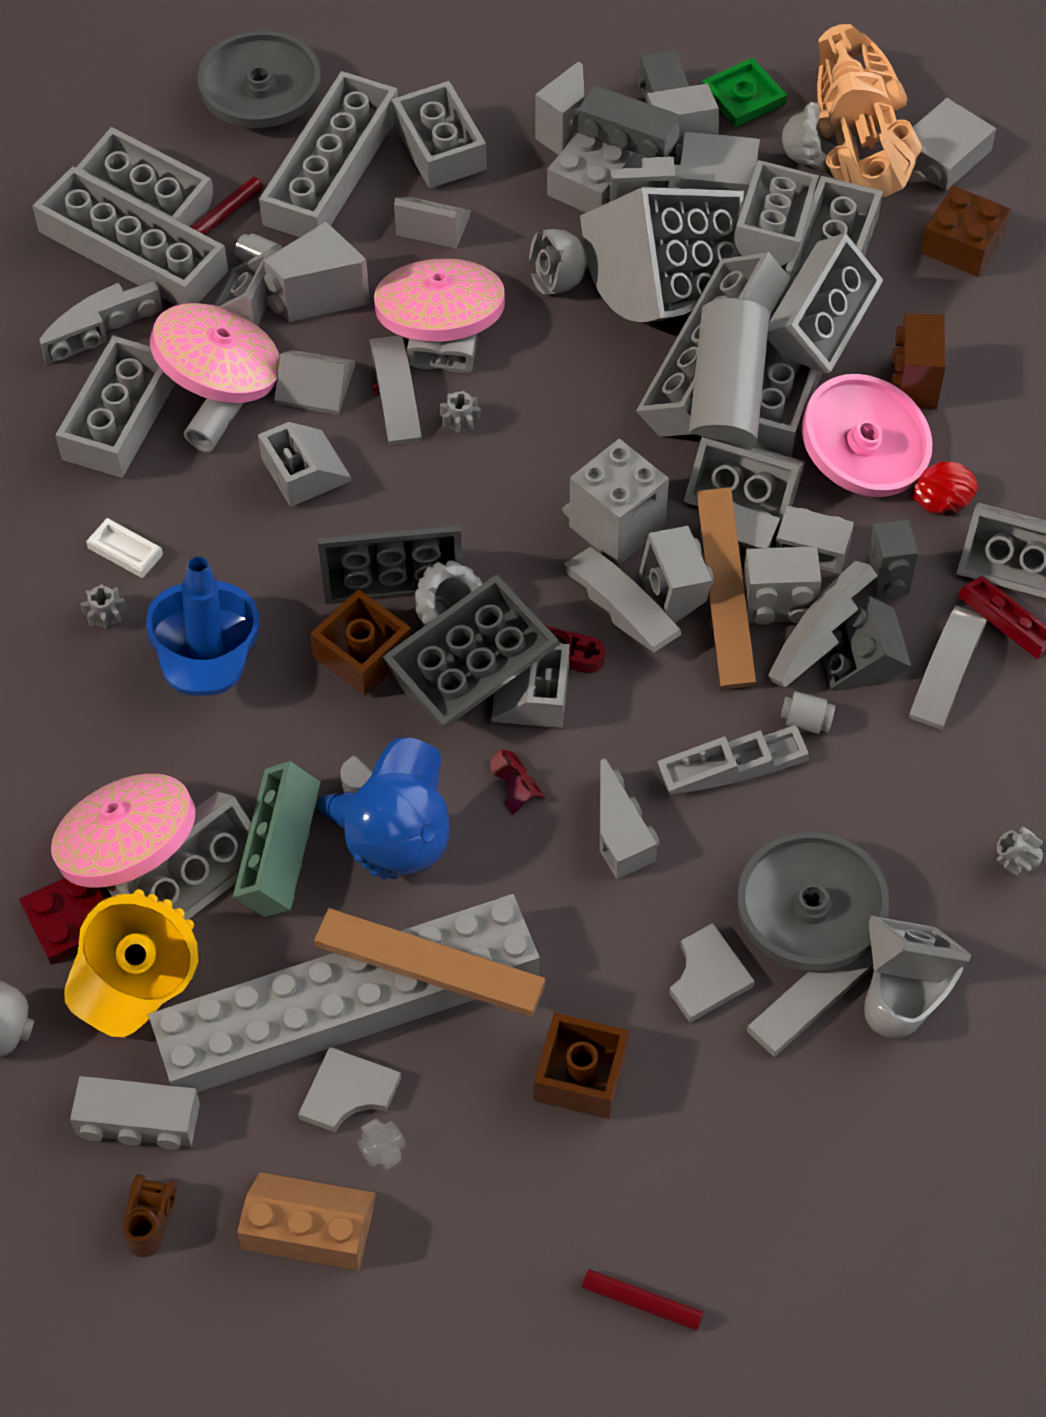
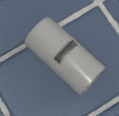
[184,398,244,452]

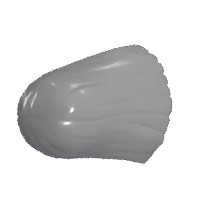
[864,967,963,1039]

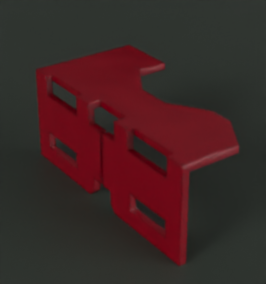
[490,749,546,815]

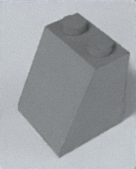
[264,222,370,322]

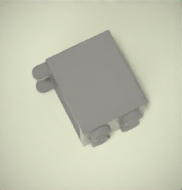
[562,439,669,566]

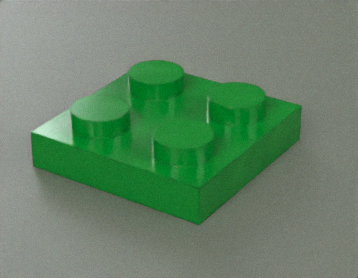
[702,57,787,128]

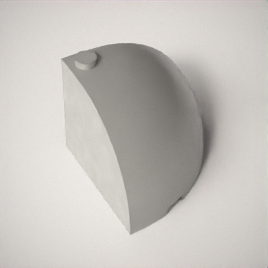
[580,187,744,322]

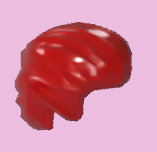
[910,461,978,515]

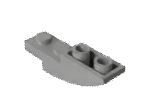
[39,281,163,365]

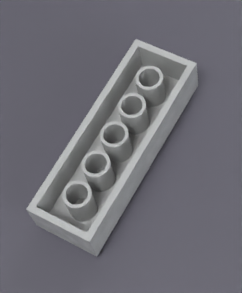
[259,71,398,237]
[32,166,228,306]
[636,252,791,437]

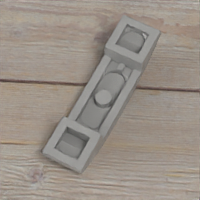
[369,335,422,446]
[909,605,988,730]

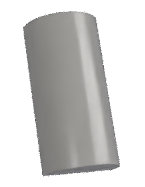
[76,127,213,227]
[734,160,819,266]
[689,298,770,448]

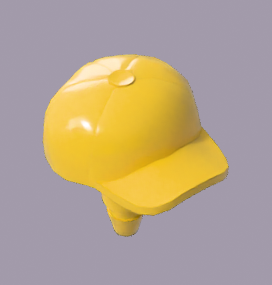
[64,889,199,1038]

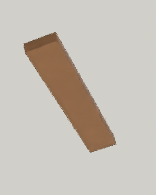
[697,487,756,690]
[314,908,546,1017]

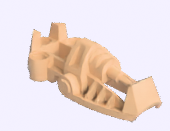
[817,24,922,198]

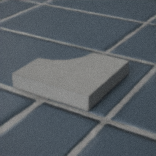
[669,923,755,1023]
[298,1047,401,1132]

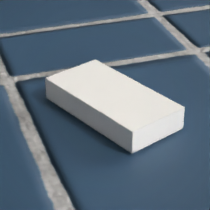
[86,518,163,579]

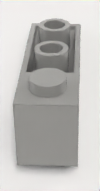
[600,758,660,879]

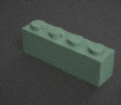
[233,761,321,917]

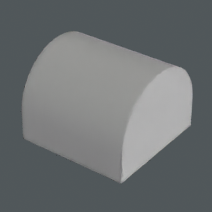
[340,755,372,794]

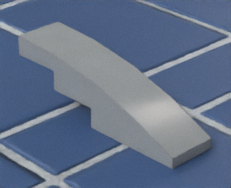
[564,547,682,652]
[768,560,878,687]
[657,725,810,795]

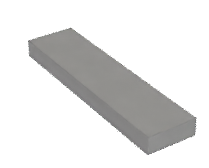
[747,949,874,1057]

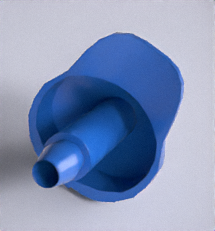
[146,557,260,696]
[316,737,450,880]

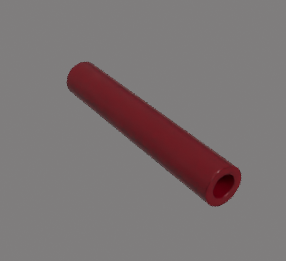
[190,176,263,235]
[582,1269,704,1331]

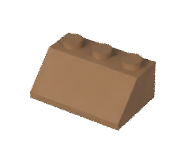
[237,1172,376,1271]

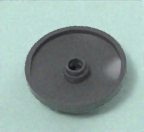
[197,30,321,128]
[737,831,889,971]

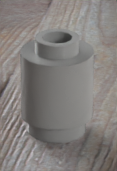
[235,233,282,263]
[780,691,836,734]

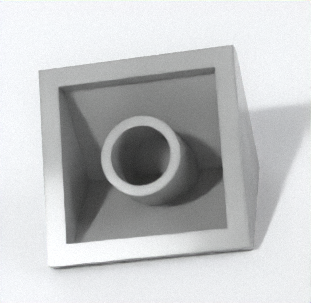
[646,83,719,154]
[394,197,471,249]
[214,249,275,326]
[274,350,355,415]
[869,916,971,983]

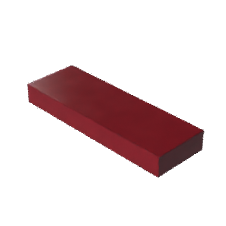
[958,576,1046,660]

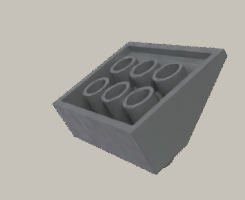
[317,525,463,604]
[382,574,560,729]

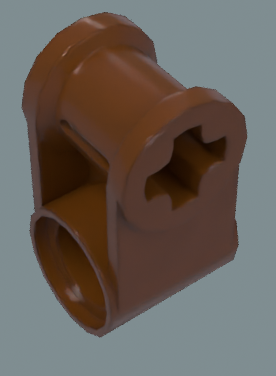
[121,1174,178,1257]

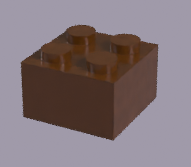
[921,185,1011,277]
[891,313,946,409]
[310,589,411,696]
[534,1012,630,1119]

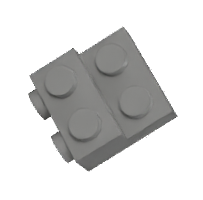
[610,157,681,202]

